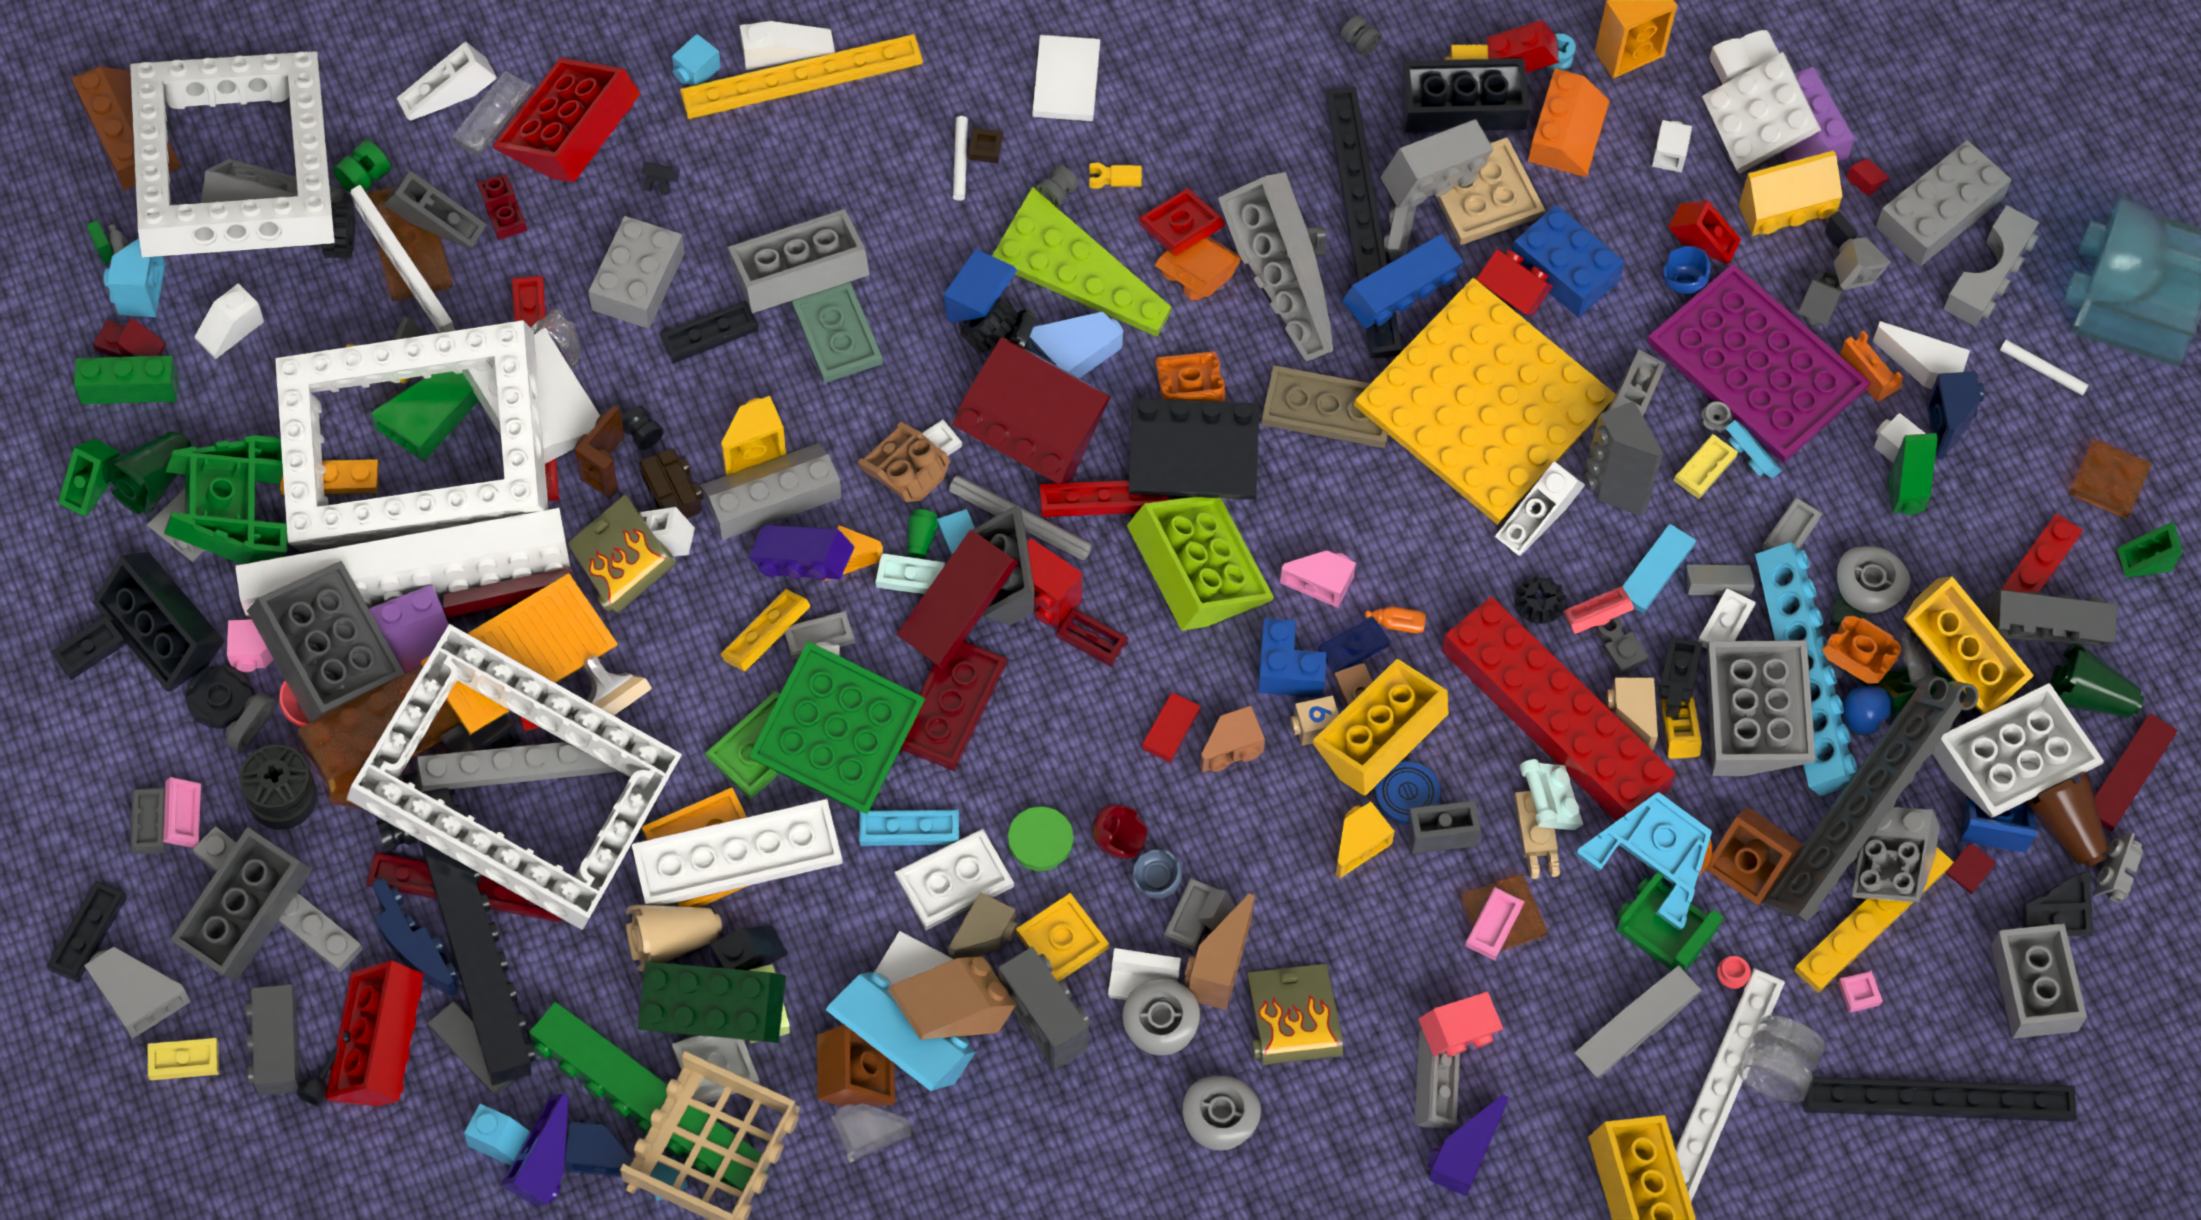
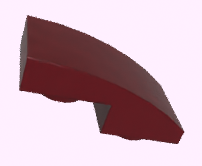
[477,174,527,240]

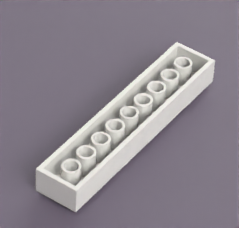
[235,508,571,620]

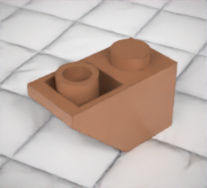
[1200,706,1265,773]

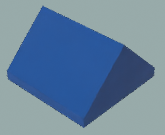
[943,249,1017,323]
[1960,795,2037,853]

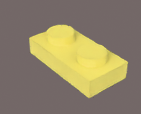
[148,1038,219,1080]

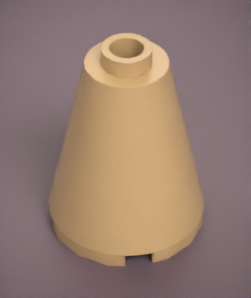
[626,904,722,972]

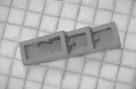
[1575,966,1702,1079]

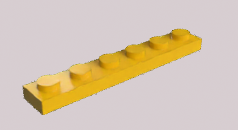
[1794,847,1954,993]

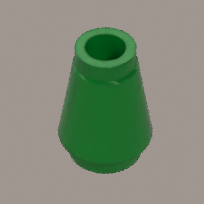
[907,509,939,559]

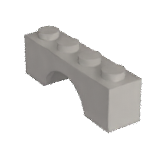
[1943,205,2039,327]

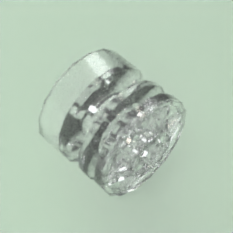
[1738,1016,1826,1103]

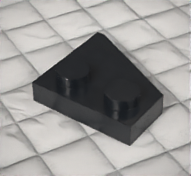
[2022,872,2093,936]

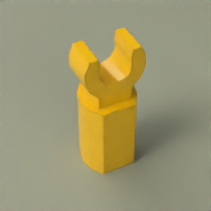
[1089,163,1142,189]

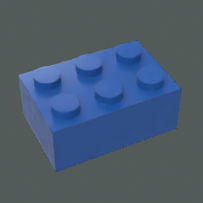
[1513,205,1625,318]

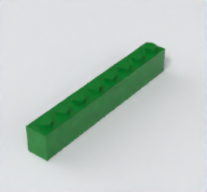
[529,1002,769,1198]

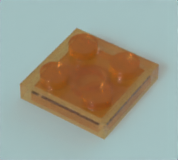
[2068,438,2152,519]

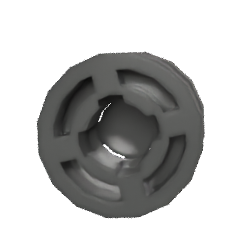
[1340,15,1383,57]
[1036,165,1079,208]

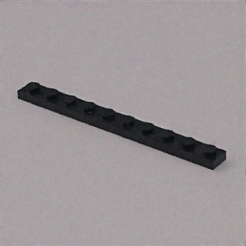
[1325,87,1402,359]

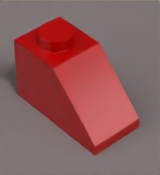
[1668,200,1741,264]

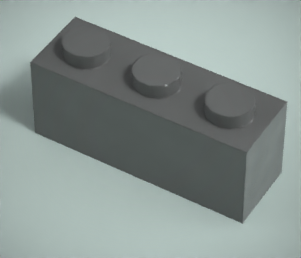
[246,984,300,1096]

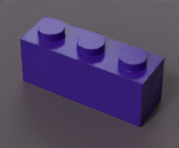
[749,525,855,580]

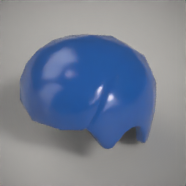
[1663,246,1710,294]
[1842,685,1891,735]

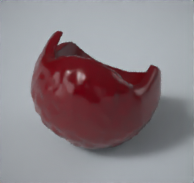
[1092,804,1147,859]

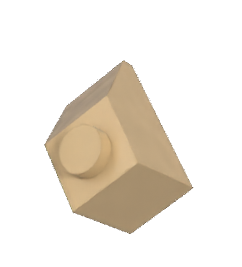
[1606,678,1658,751]

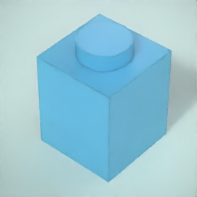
[672,34,721,86]

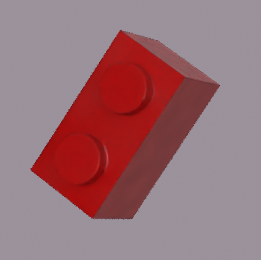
[1487,20,1559,73]
[1476,248,1554,316]

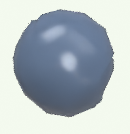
[1133,850,1183,899]

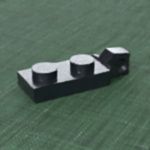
[1660,638,1703,718]

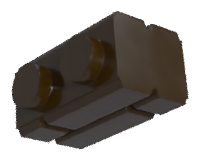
[639,448,704,519]

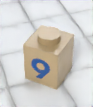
[1290,696,1339,746]

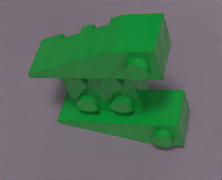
[164,435,287,564]

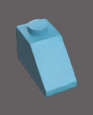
[464,1104,530,1166]

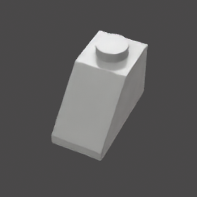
[1833,237,1891,290]

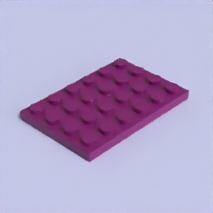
[1647,263,1871,463]

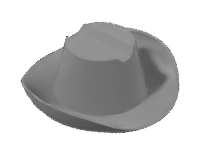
[1837,546,1910,613]
[1122,979,1200,1056]
[1183,1075,1261,1150]

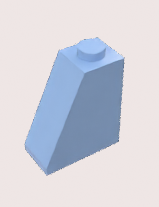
[1025,311,1123,378]

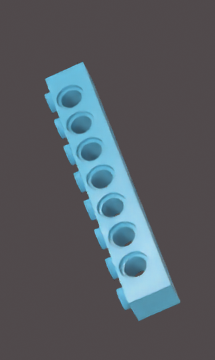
[1755,542,1858,797]

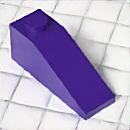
[501,1093,569,1206]
[1427,1094,1509,1197]

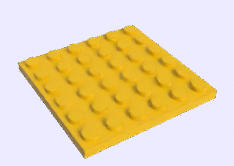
[1353,278,1615,525]

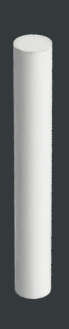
[953,116,968,200]
[2000,340,2089,396]

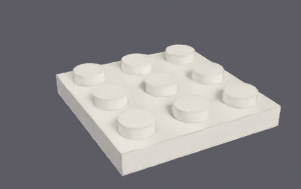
[1702,52,1821,174]

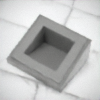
[1197,890,1235,931]

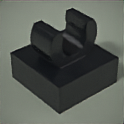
[641,162,680,195]

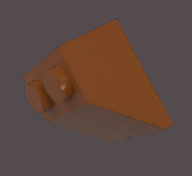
[1706,807,1802,906]
[817,1025,895,1107]

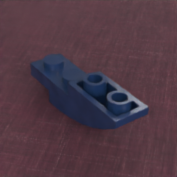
[372,878,459,996]

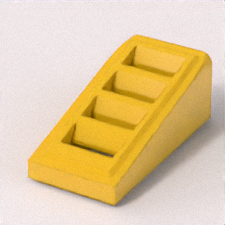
[1660,693,1702,759]

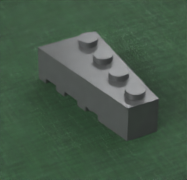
[1981,590,2117,647]

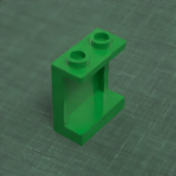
[1616,872,1724,972]

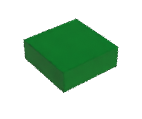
[87,220,113,264]

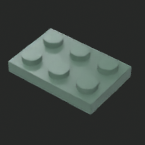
[792,282,883,383]

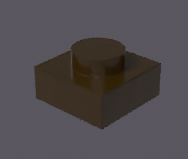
[968,128,1003,164]

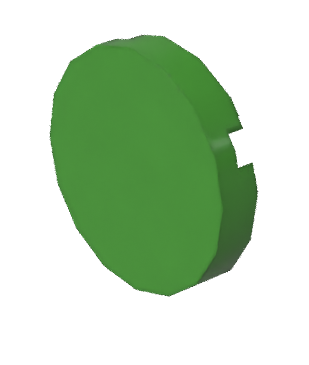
[1008,806,1074,872]

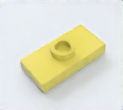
[1674,434,1738,499]

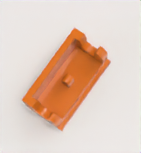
[1840,331,1904,403]

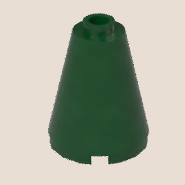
[102,431,191,514]
[2050,643,2144,718]

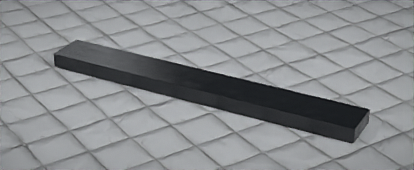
[1802,1076,2077,1122]

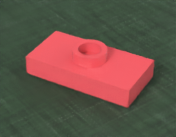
[1563,586,1634,634]

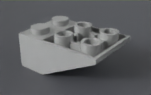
[1852,807,1940,903]

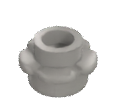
[1701,402,1732,432]

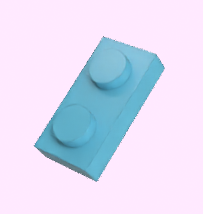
[1726,420,1782,479]

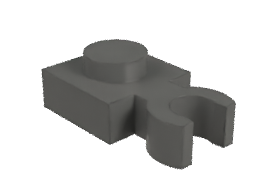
[1596,617,1649,676]

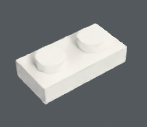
[1698,588,1756,648]

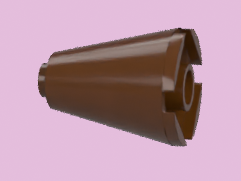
[2026,772,2108,868]

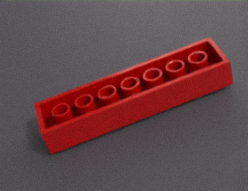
[1442,596,1676,821]

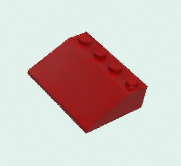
[492,58,641,183]

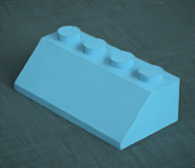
[826,971,976,1091]

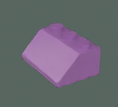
[1780,67,1855,163]
[369,584,449,678]

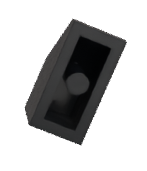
[710,925,788,970]

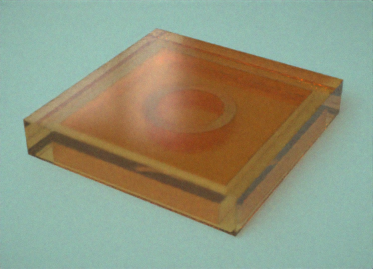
[1460,873,1548,957]

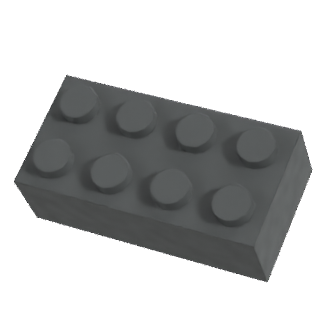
[170,827,313,982]

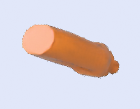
[1365,606,1426,634]

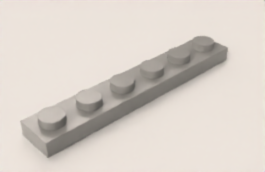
[416,742,618,792]
[192,826,363,973]

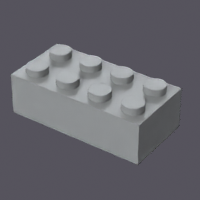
[1876,140,2012,267]
[728,209,870,313]

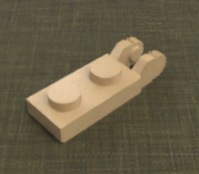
[1514,791,1560,879]

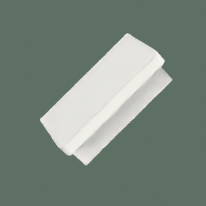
[1108,948,1181,1000]

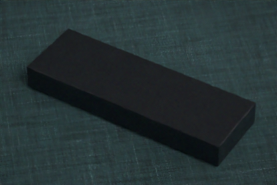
[660,301,759,364]
[46,881,127,983]

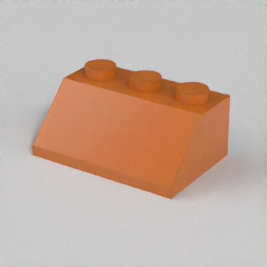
[1528,68,1610,177]

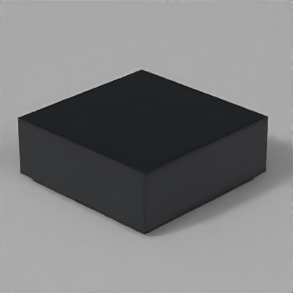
[1825,211,1858,248]

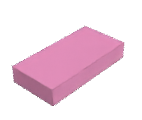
[163,777,201,848]
[1465,887,1525,960]

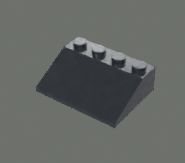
[1129,398,1259,500]

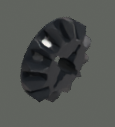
[1514,574,1566,624]

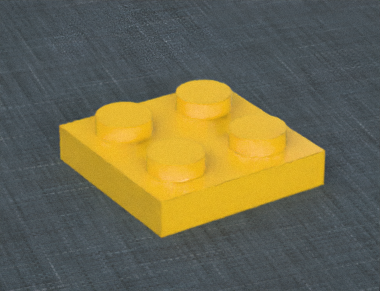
[1016,893,1109,982]

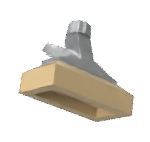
[583,655,652,716]

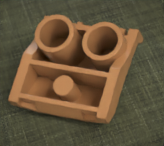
[857,422,950,502]

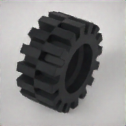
[321,202,355,259]
[960,296,1018,353]

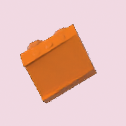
[1154,236,1241,300]
[1155,351,1225,402]
[1822,616,1901,683]

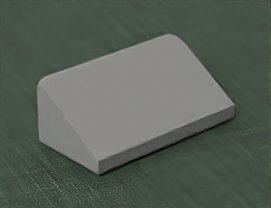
[1686,564,1755,596]

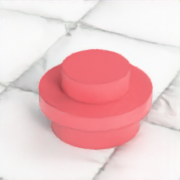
[1717,956,1751,989]

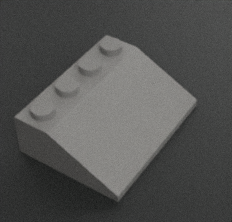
[1705,641,1816,776]

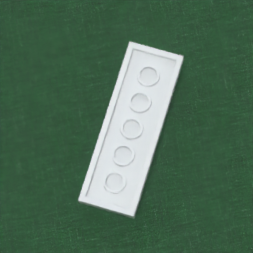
[632,799,843,906]

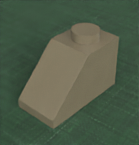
[948,892,1018,959]

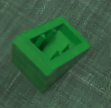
[2117,522,2183,577]

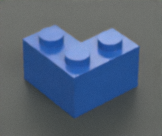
[1258,618,1327,698]

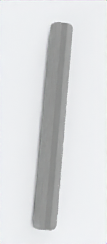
[949,476,1092,560]

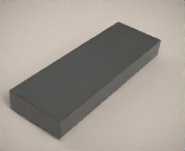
[428,1001,514,1097]

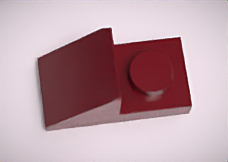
[93,318,166,357]

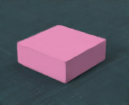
[1838,971,1882,1013]

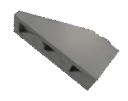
[1606,349,1666,416]

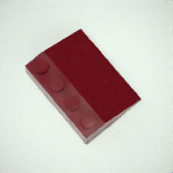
[952,337,1111,485]

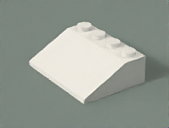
[462,328,600,464]
[1932,683,2104,818]

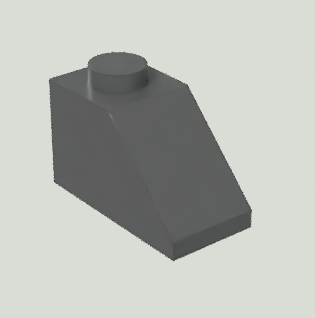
[1798,268,1845,326]

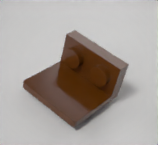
[575,405,625,499]

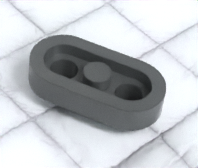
[225,692,276,753]

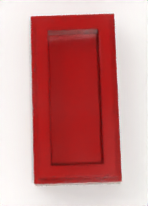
[1142,692,1201,763]

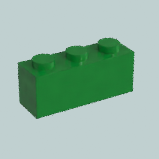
[74,356,178,404]

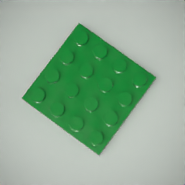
[749,641,925,814]

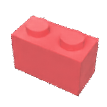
[1418,992,1503,1057]

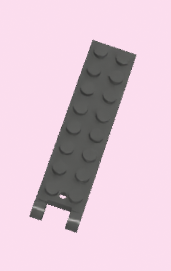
[1762,675,1978,922]

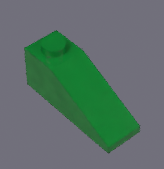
[1887,433,1937,515]

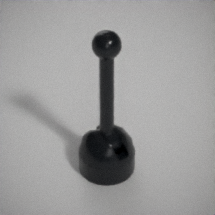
[296,1031,351,1107]

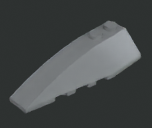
[1218,172,1333,362]

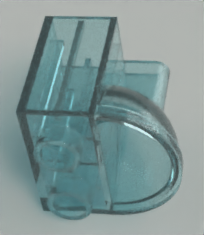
[2063,192,2201,367]

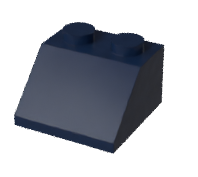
[1926,371,1984,459]

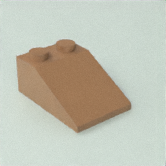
[1184,894,1255,1010]
[888,956,1016,1040]

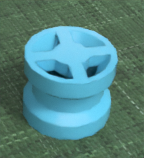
[1547,33,1576,71]

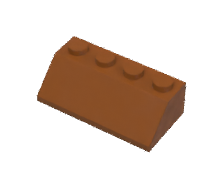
[71,66,181,191]

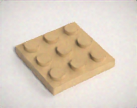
[1434,137,1545,245]

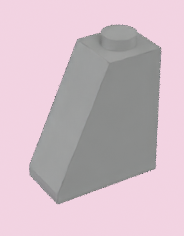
[84,947,191,1039]

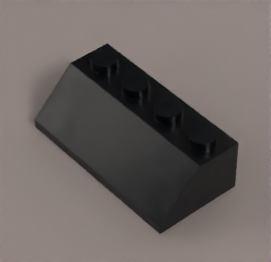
[1402,58,1530,133]
[92,552,224,692]

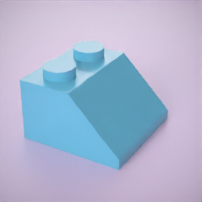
[104,238,166,317]

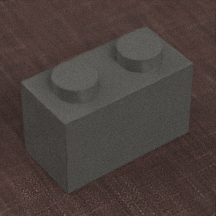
[1407,801,1481,854]

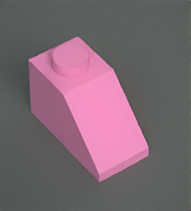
[1280,550,1356,608]
[227,619,274,672]

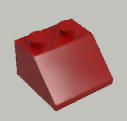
[1027,538,1083,629]

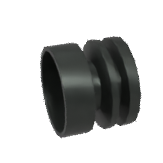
[239,744,317,830]

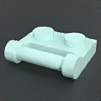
[1520,759,1583,830]

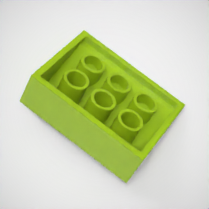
[1127,497,1274,631]

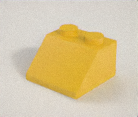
[721,396,786,475]

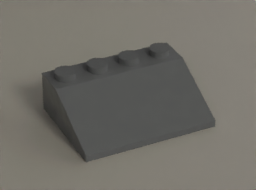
[247,560,405,725]

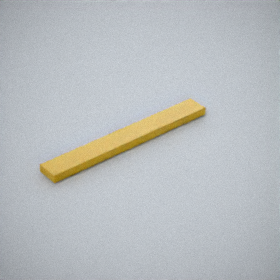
[680,34,923,119]

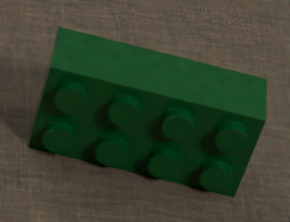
[638,962,786,1043]

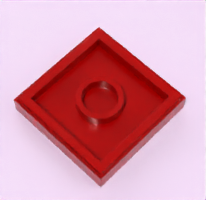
[1138,188,1225,257]

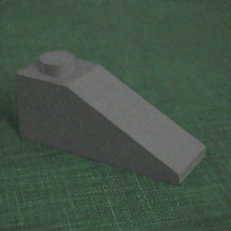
[383,170,487,250]

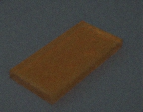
[366,179,453,302]

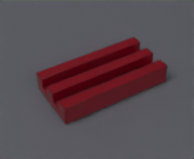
[1056,608,1129,667]

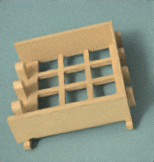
[620,1051,800,1220]

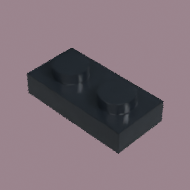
[51,616,126,680]

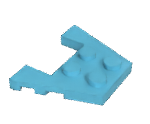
[1574,792,1712,931]

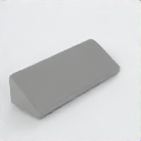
[1414,1029,1460,1130]

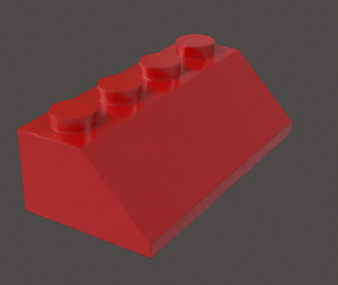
[325,960,424,1107]

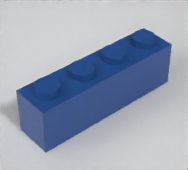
[1342,234,1464,329]

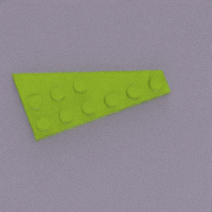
[992,187,1171,337]

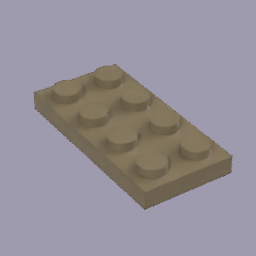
[1261,365,1388,448]

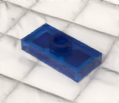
[1318,616,1390,673]

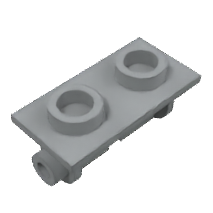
[2094,832,2143,903]

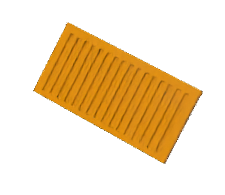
[421,573,618,735]

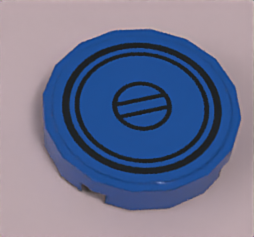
[1375,761,1441,826]

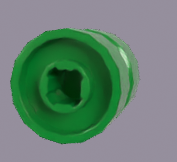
[332,140,391,194]

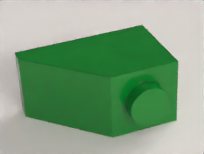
[58,439,121,517]

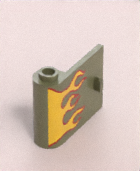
[568,494,677,613]
[1247,964,1343,1065]

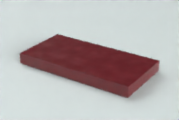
[896,529,1019,669]
[900,641,1008,772]

